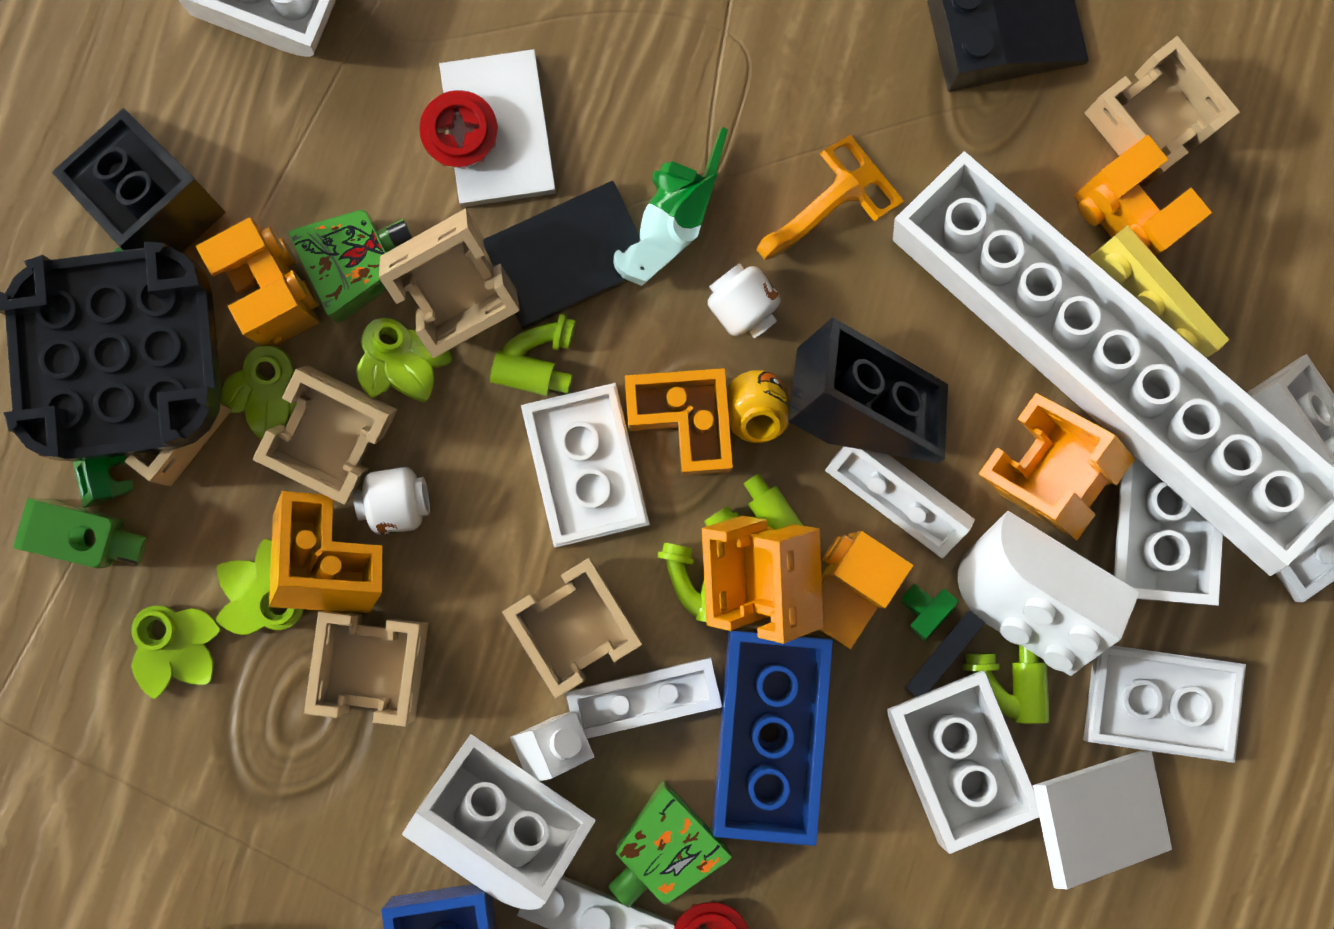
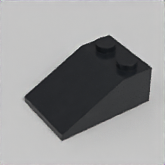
[927,0,1089,92]
[52,108,226,253]
[788,317,948,463]

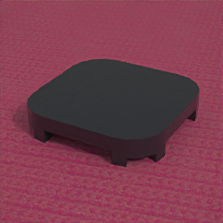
[0,242,221,462]

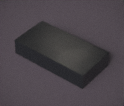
[904,610,985,697]

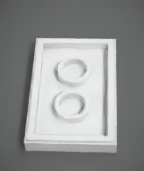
[439,49,556,208]
[521,383,650,548]
[1083,645,1246,763]
[1033,751,1172,890]

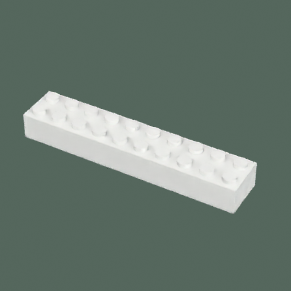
[893,151,1334,576]

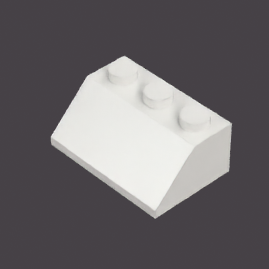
[1246,354,1334,527]
[1114,451,1223,606]

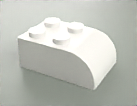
[178,0,336,57]
[958,511,1140,676]
[887,671,1039,854]
[402,734,596,910]

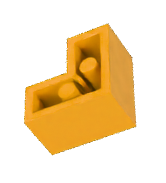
[625,368,733,476]
[269,491,382,613]
[819,531,913,649]

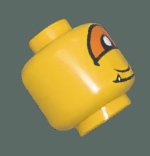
[727,370,790,443]

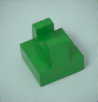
[73,455,134,508]
[901,583,959,643]

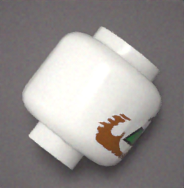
[708,263,781,338]
[354,467,430,535]

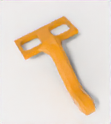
[756,135,904,260]

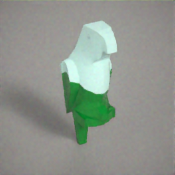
[613,127,728,286]

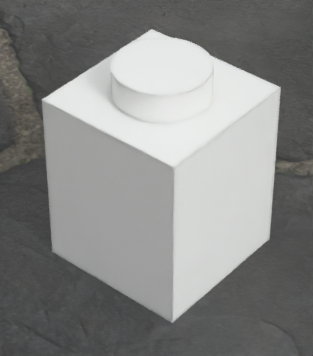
[510,710,594,781]

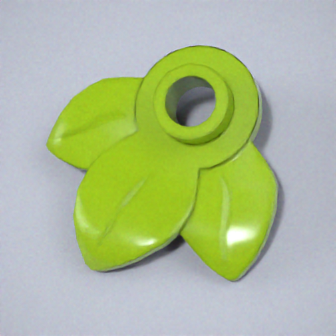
[357,318,452,402]
[221,345,297,440]
[216,539,304,635]
[131,605,221,699]

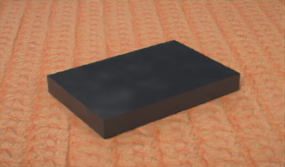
[483,180,640,330]

